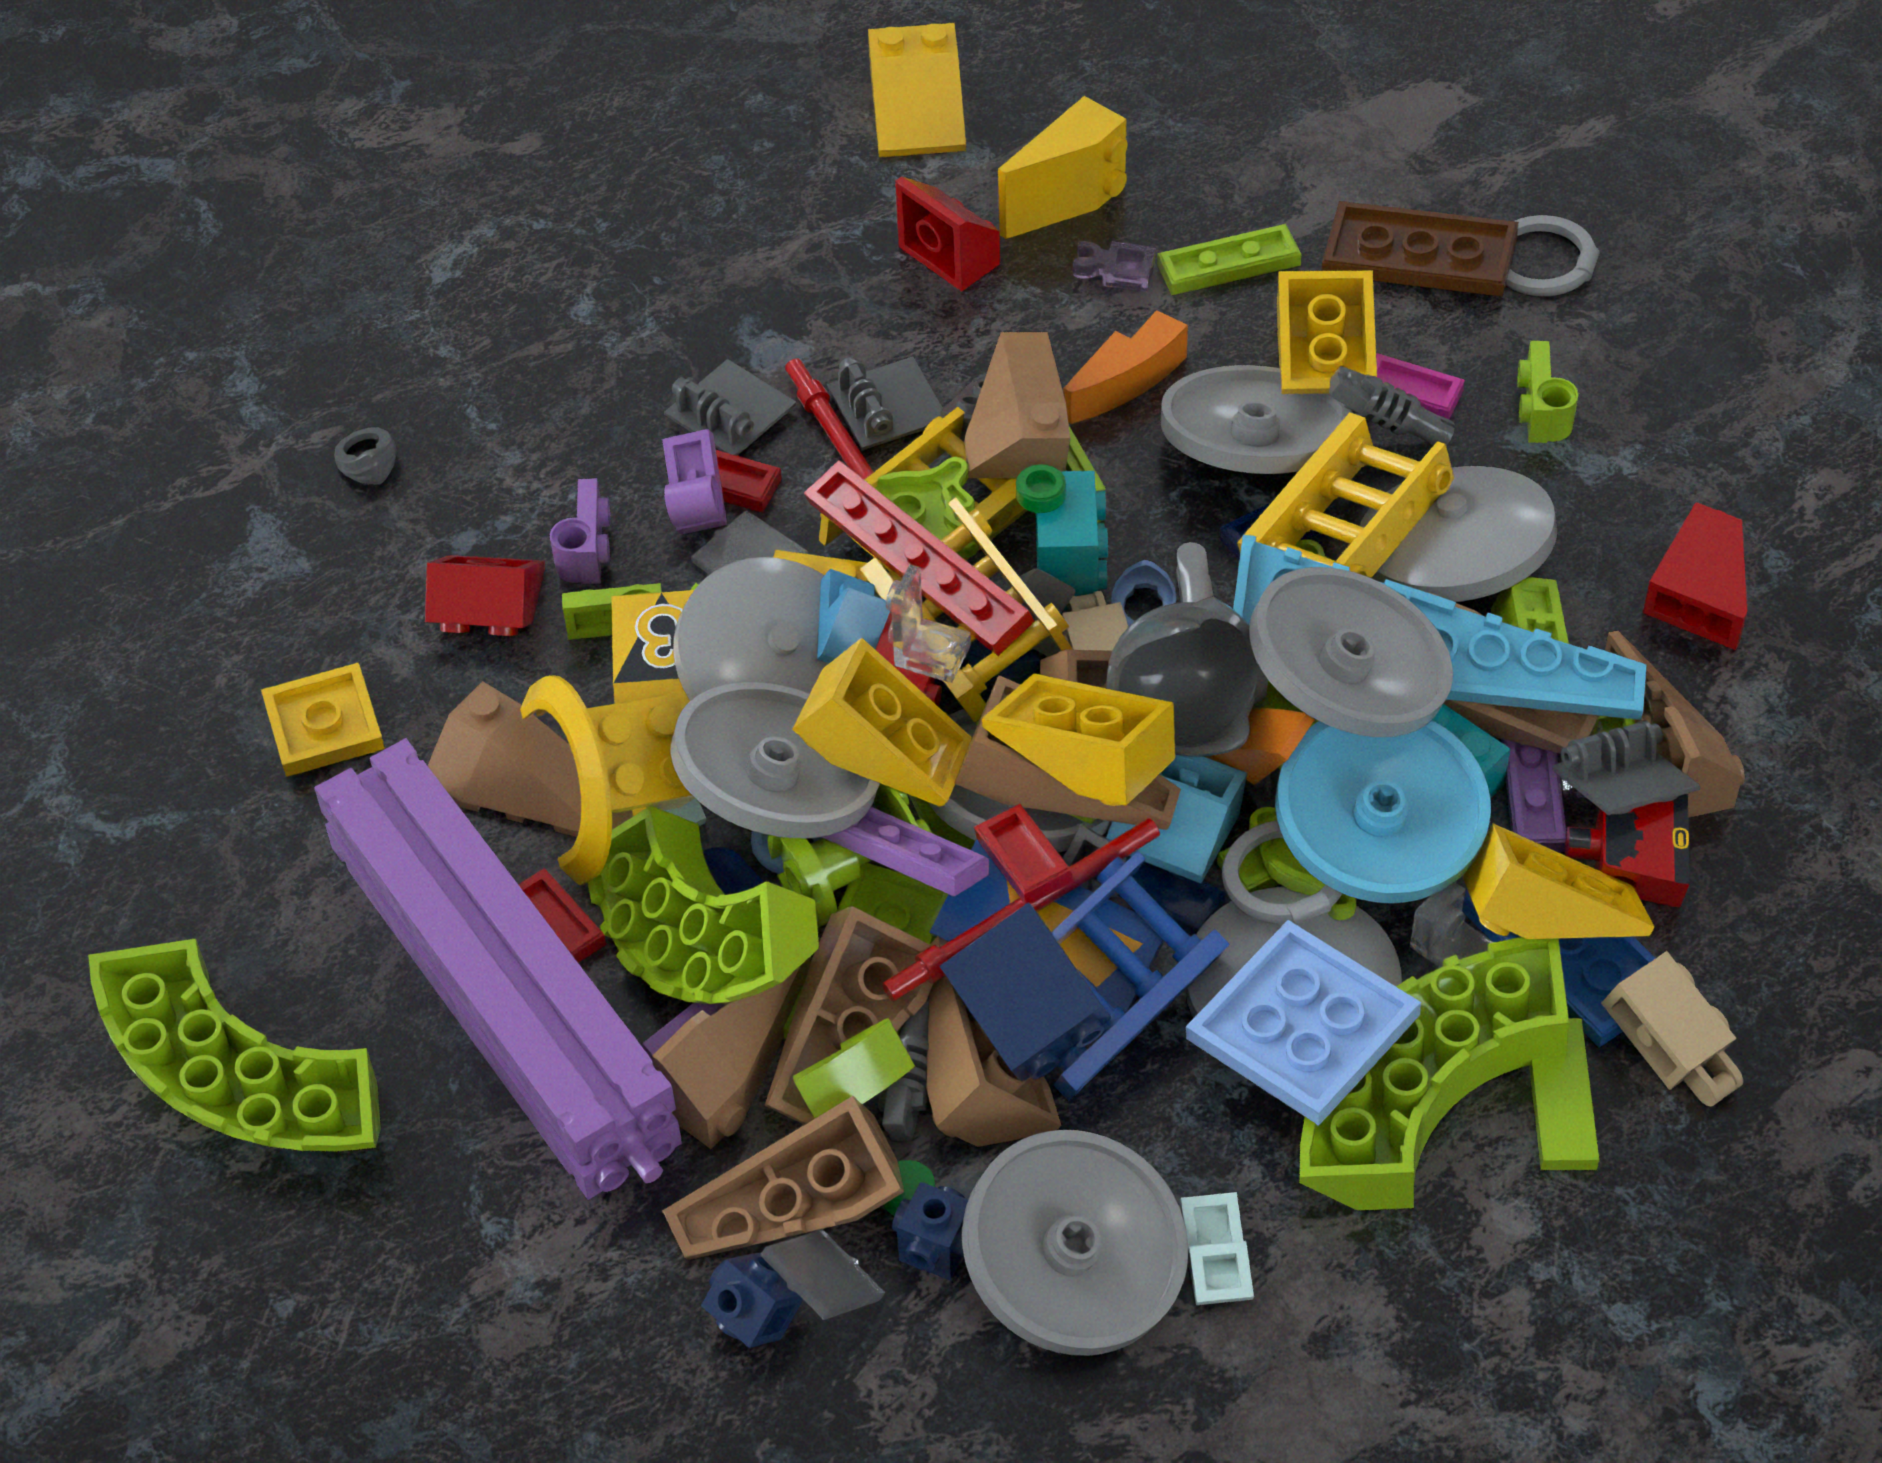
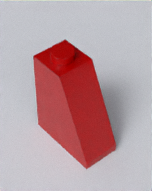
[1643,502,1747,650]

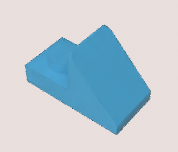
[817,569,891,663]

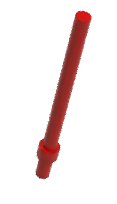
[785,358,874,480]
[882,818,1160,1002]

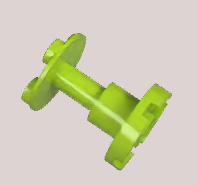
[767,783,932,928]

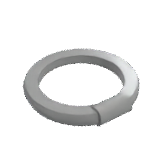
[1506,215,1600,296]
[1222,821,1342,925]

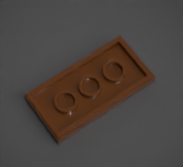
[1322,201,1519,297]

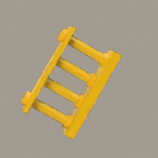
[819,407,1028,604]
[1237,412,1454,578]
[860,498,1073,723]

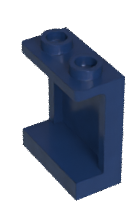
[940,902,1111,1081]

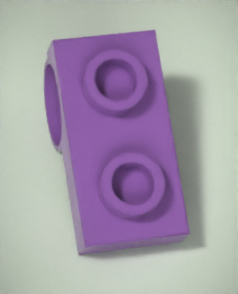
[662,429,727,535]
[550,478,611,584]

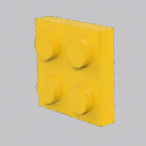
[261,662,385,777]

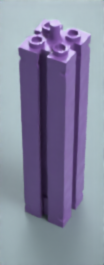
[314,738,682,1200]

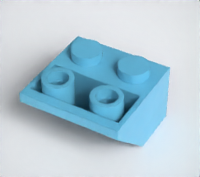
[1106,755,1247,883]

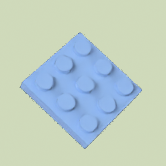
[1186,920,1421,1125]

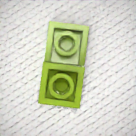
[793,1017,915,1118]

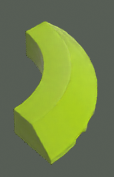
[587,806,819,1004]
[1300,937,1569,1210]
[88,939,381,1151]

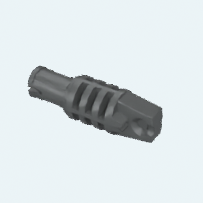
[1329,366,1455,446]
[878,998,929,1141]

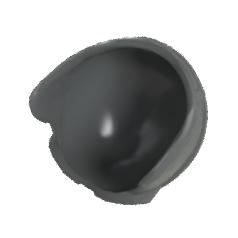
[1106,596,1268,757]

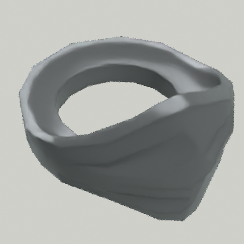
[334,427,397,484]

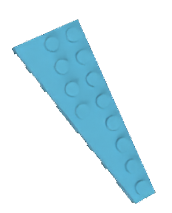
[1233,535,1647,720]

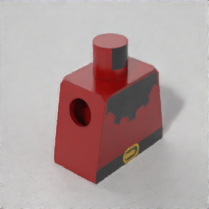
[1565,794,1690,907]

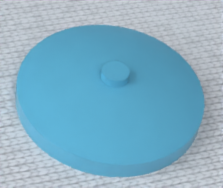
[1275,720,1491,903]

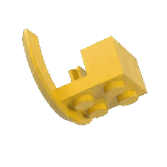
[520,675,695,885]

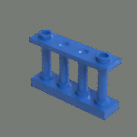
[1051,851,1229,1101]

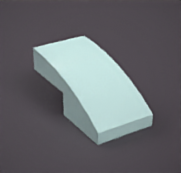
[1179,1192,1254,1305]

